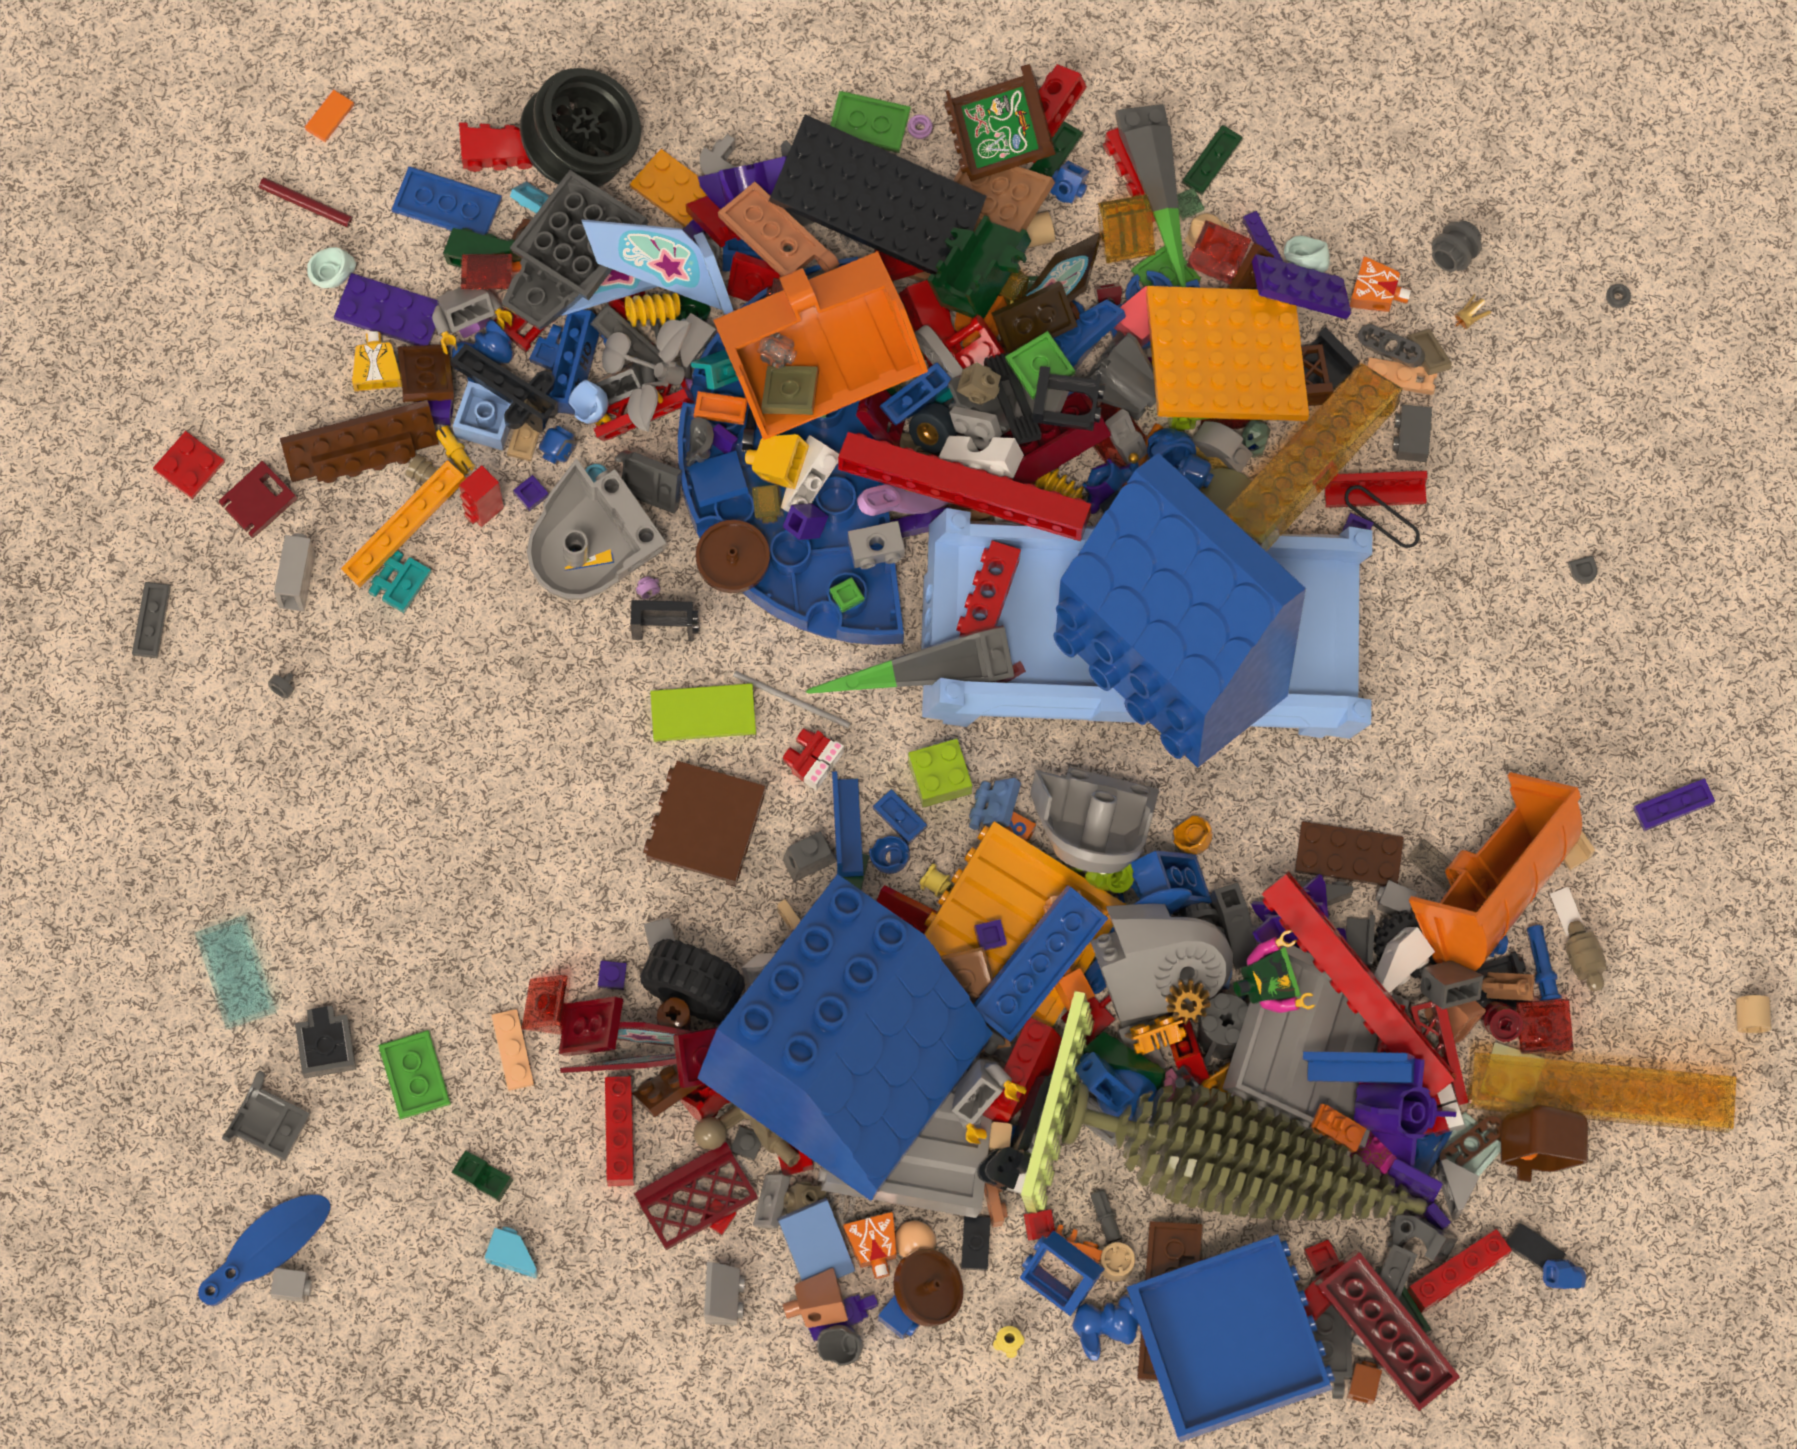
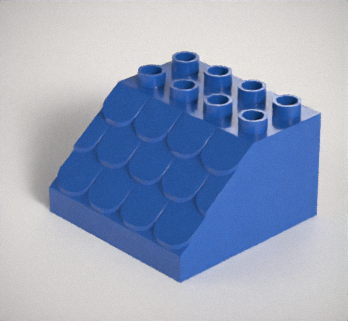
[1053,453,1306,768]
[698,874,993,1201]

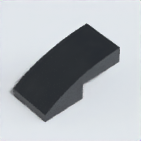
[1506,1223,1566,1272]

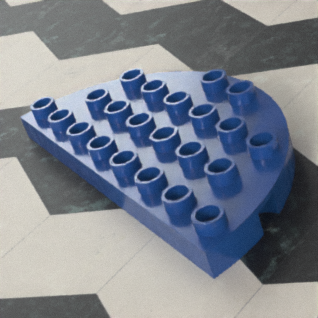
[678,256,904,645]

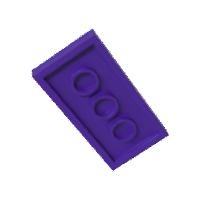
[1252,254,1352,320]
[334,273,438,346]

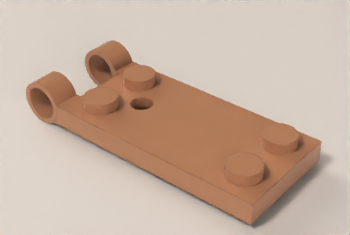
[718,182,839,276]

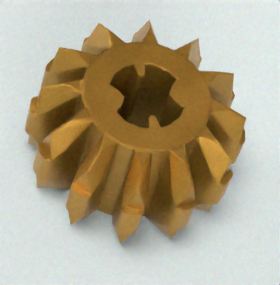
[1166,978,1211,1024]

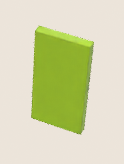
[650,684,756,742]

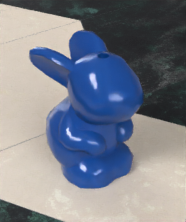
[452,320,513,384]
[1072,1294,1139,1361]

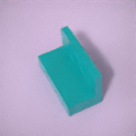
[691,349,738,389]

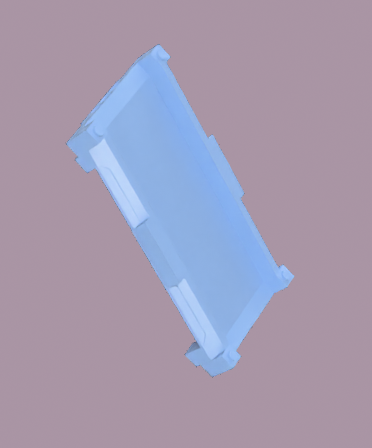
[921,508,1372,739]

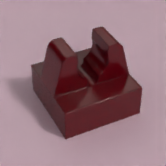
[1093,283,1122,305]

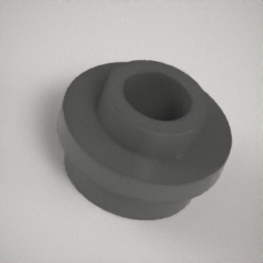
[1606,284,1631,308]

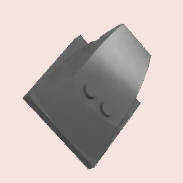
[501,170,649,330]

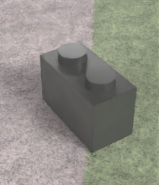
[1392,405,1432,462]

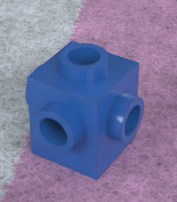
[1050,161,1090,204]

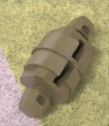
[1565,921,1607,992]

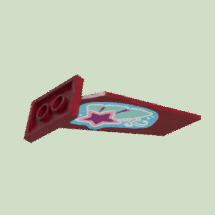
[558,996,693,1056]
[560,1027,718,1088]

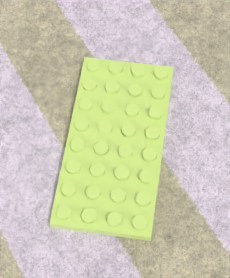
[1021,991,1094,1214]

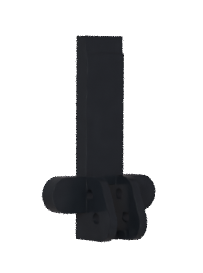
[450,343,558,433]
[977,1075,1052,1191]

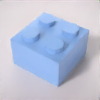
[453,381,511,451]

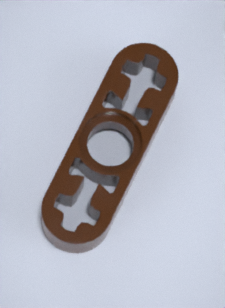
[1438,1116,1502,1167]

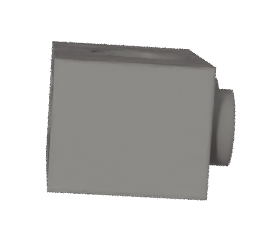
[848,521,905,569]

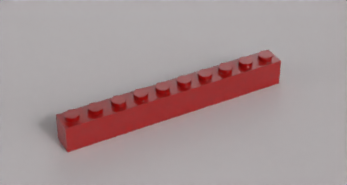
[838,432,1091,542]
[1262,871,1456,1098]

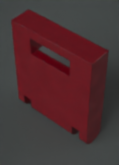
[856,390,905,447]
[218,461,298,539]

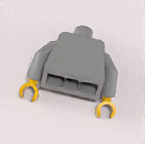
[432,285,512,354]
[951,1060,1026,1144]

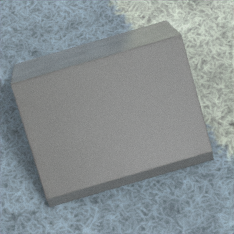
[1436,1159,1480,1221]

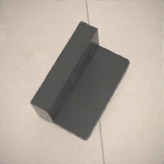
[1346,915,1375,969]

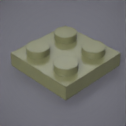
[761,366,819,415]

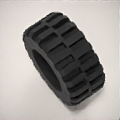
[640,939,745,1023]

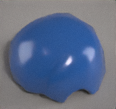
[869,835,910,874]

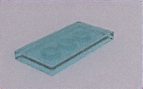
[195,916,277,1029]

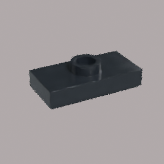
[961,1216,990,1271]

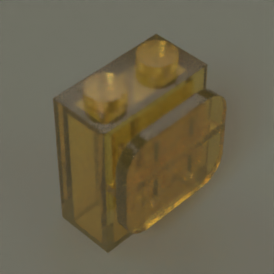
[1098,194,1155,264]

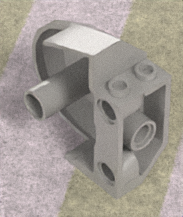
[527,458,667,600]
[1030,767,1159,873]
[1091,904,1233,1028]

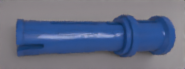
[1527,925,1563,1005]

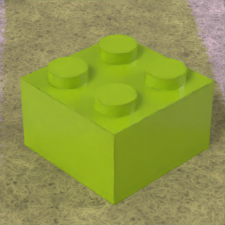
[908,739,972,808]

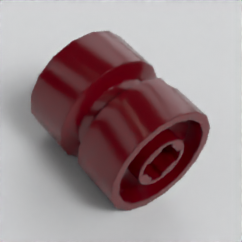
[1481,1001,1523,1042]

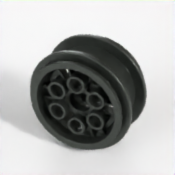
[520,68,641,187]

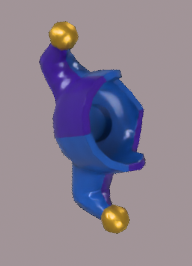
[1082,453,1139,514]

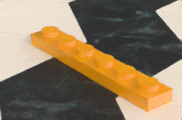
[341,460,466,588]

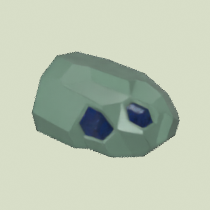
[1242,420,1271,458]

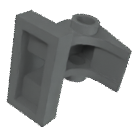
[1387,1215,1459,1261]

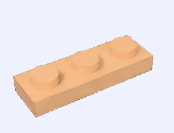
[491,1009,534,1091]

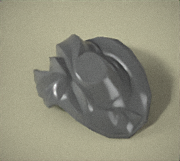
[686,417,714,467]

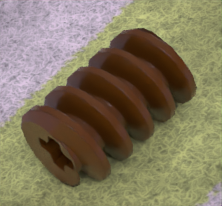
[657,998,691,1031]

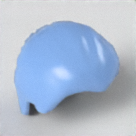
[569,379,609,424]

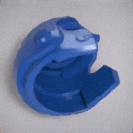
[1147,428,1196,469]

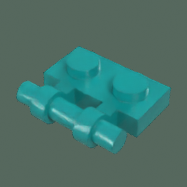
[367,551,432,613]

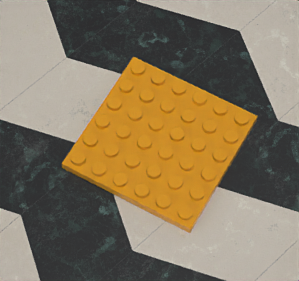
[1146,286,1309,421]

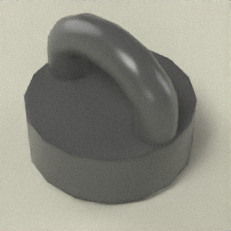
[268,673,294,698]

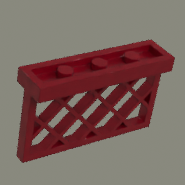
[634,1142,758,1251]

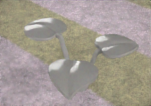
[602,320,692,432]

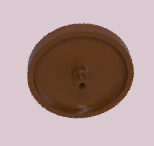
[695,520,770,593]
[893,1249,963,1327]

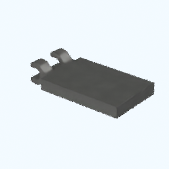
[1310,1305,1352,1399]

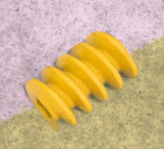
[625,293,680,327]
[1031,468,1084,499]

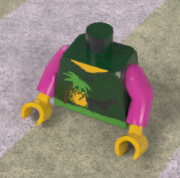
[1233,930,1316,1013]

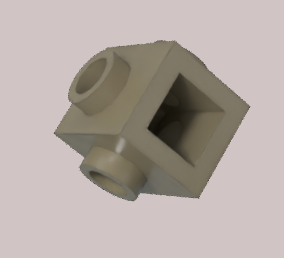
[957,362,1001,405]
[784,1181,826,1215]

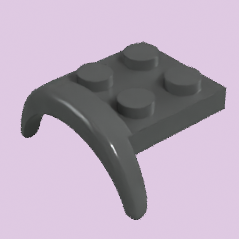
[615,450,682,514]
[222,1071,310,1161]

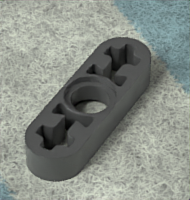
[1358,324,1425,368]

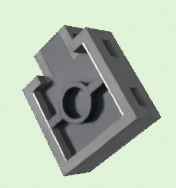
[295,1006,356,1079]

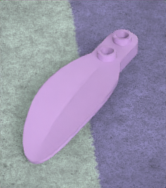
[857,483,949,516]

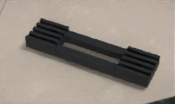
[984,352,1042,445]

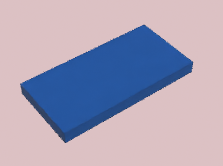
[391,166,502,235]

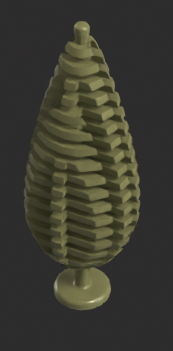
[1062,1082,1427,1221]

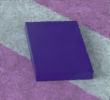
[1388,1159,1443,1206]

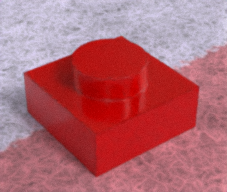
[700,1199,737,1236]
[1023,1209,1055,1240]
[1304,1239,1340,1276]

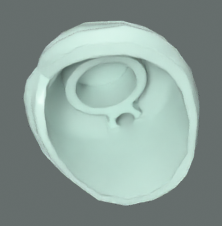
[1284,236,1330,273]
[307,247,356,288]

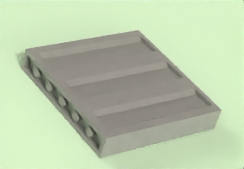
[1222,945,1410,1148]
[818,1058,998,1218]

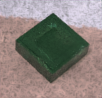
[1177,188,1205,220]

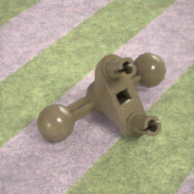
[693,1105,800,1167]

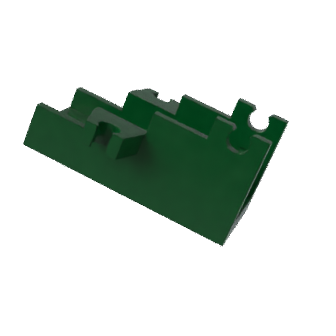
[927,215,1031,319]

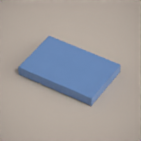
[777,1198,855,1281]

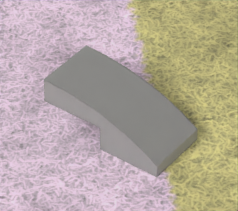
[1105,408,1148,465]

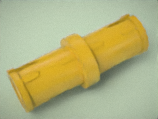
[436,425,476,475]

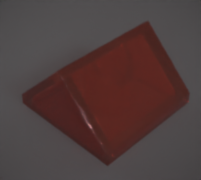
[461,254,514,289]
[522,975,570,1035]

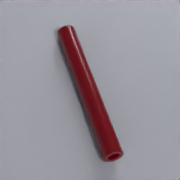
[259,177,353,228]

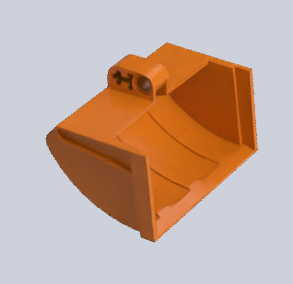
[713,251,928,440]
[1409,772,1582,971]

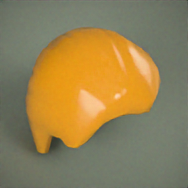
[1173,815,1213,855]

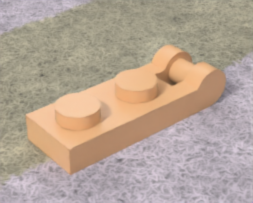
[1365,357,1438,395]

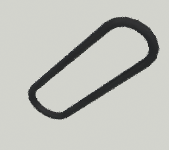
[1345,485,1420,548]

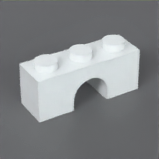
[939,436,1024,478]

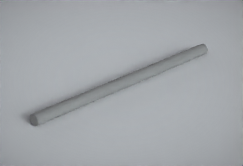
[733,671,851,728]

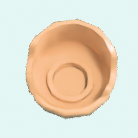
[895,1220,936,1258]

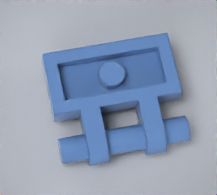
[969,778,1021,830]

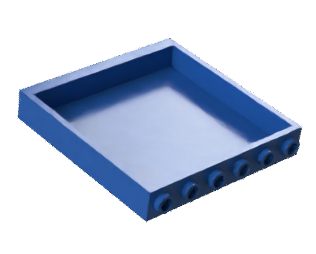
[1127,1234,1335,1442]

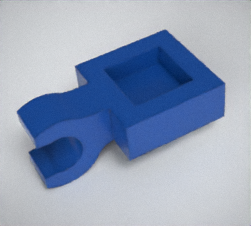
[529,324,563,371]

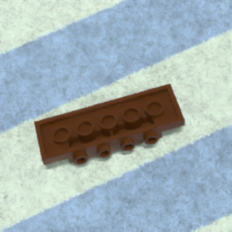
[280,400,439,483]
[1137,1221,1207,1382]

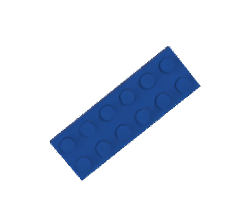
[973,885,1108,1042]

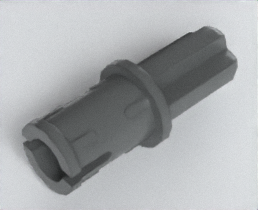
[1091,1190,1122,1244]

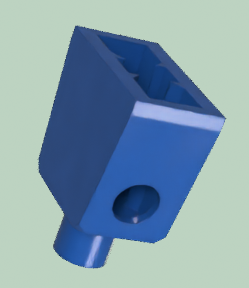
[1075,1052,1135,1113]

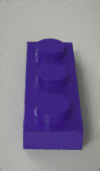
[1633,778,1715,831]

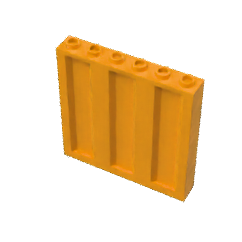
[924,821,1126,1027]

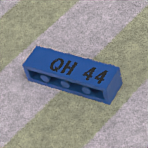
[548,310,599,414]

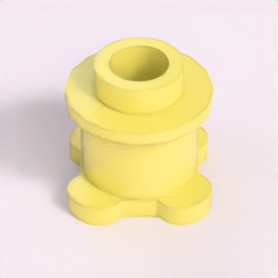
[919,863,953,898]
[993,1326,1025,1358]

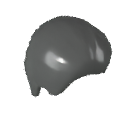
[816,1324,863,1366]

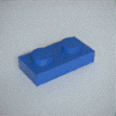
[873,789,927,845]

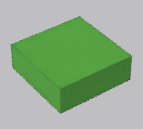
[829,577,864,613]

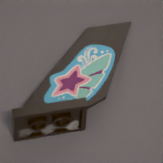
[991,232,1101,354]

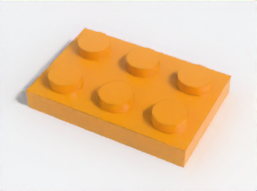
[630,149,707,228]

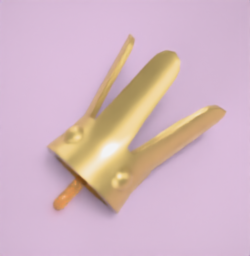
[1454,293,1492,330]

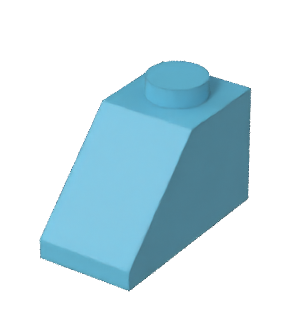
[484,1227,538,1278]

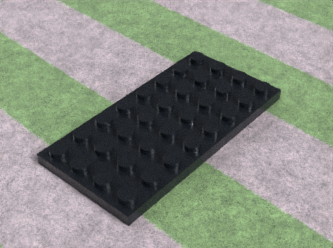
[768,114,987,275]

